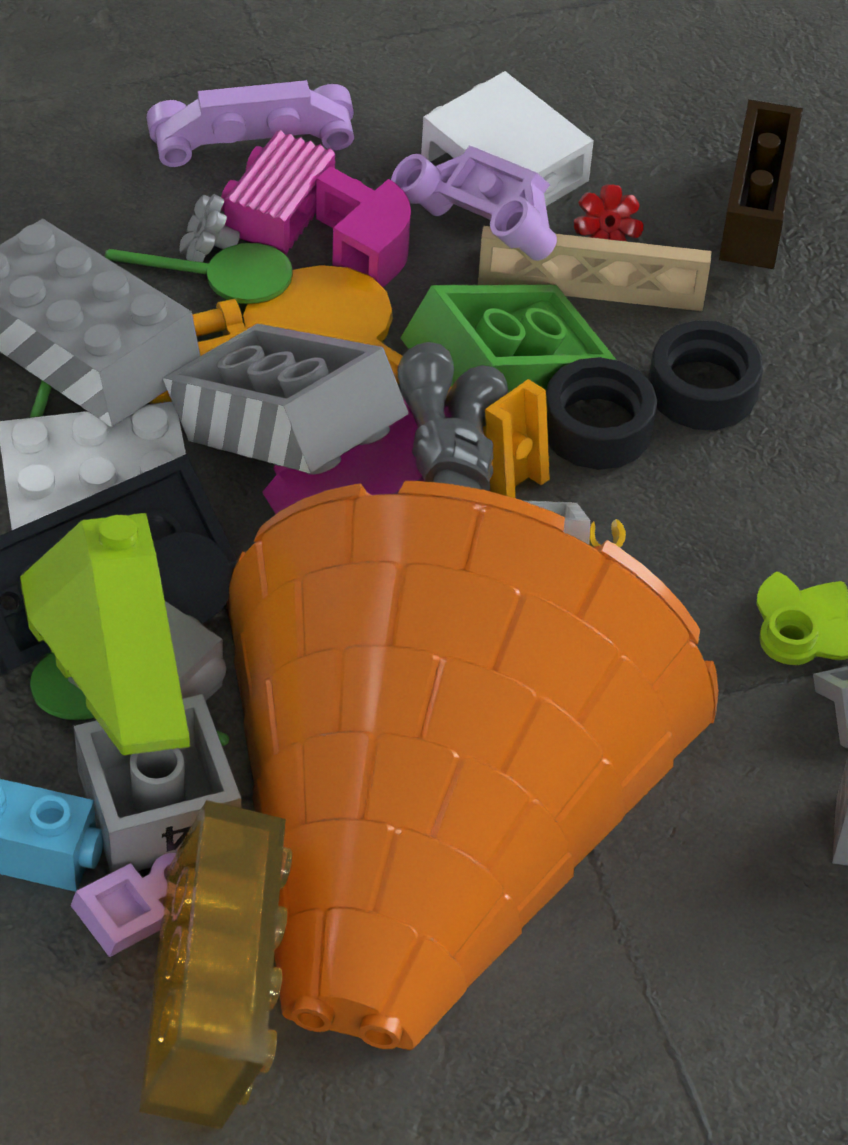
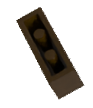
[719,99,803,269]

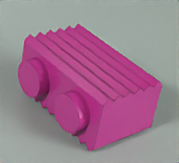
[221,130,335,255]

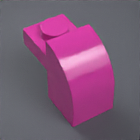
[316,166,411,288]

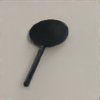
[154,532,237,624]

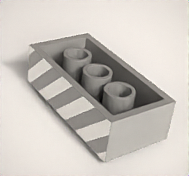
[0,218,200,427]
[163,323,409,474]

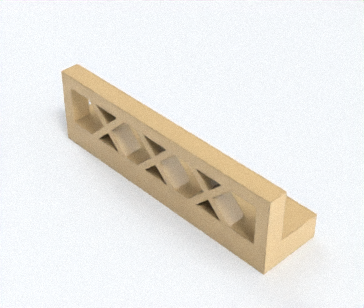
[478,226,711,311]

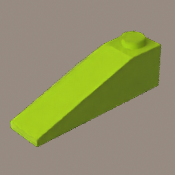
[20,513,190,756]

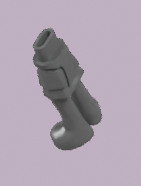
[397,342,508,491]

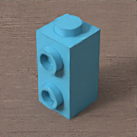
[0,779,103,892]

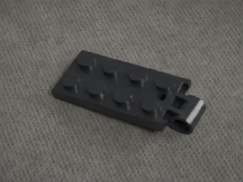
[0,454,237,677]

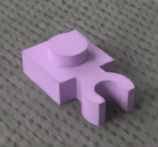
[71,853,200,957]

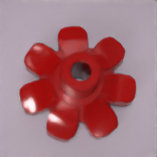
[574,184,644,242]

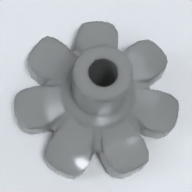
[180,194,240,262]

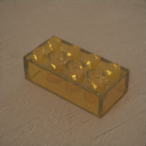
[139,800,292,1129]

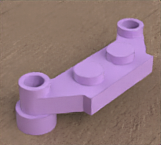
[146,80,354,167]
[391,145,557,261]

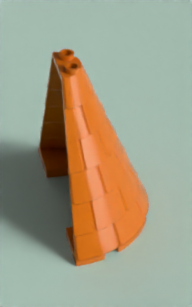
[226,481,719,1050]

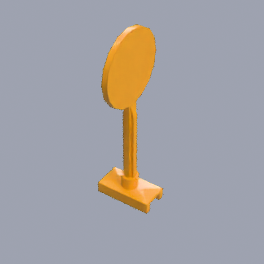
[243,265,550,498]

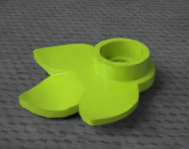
[756,572,848,665]

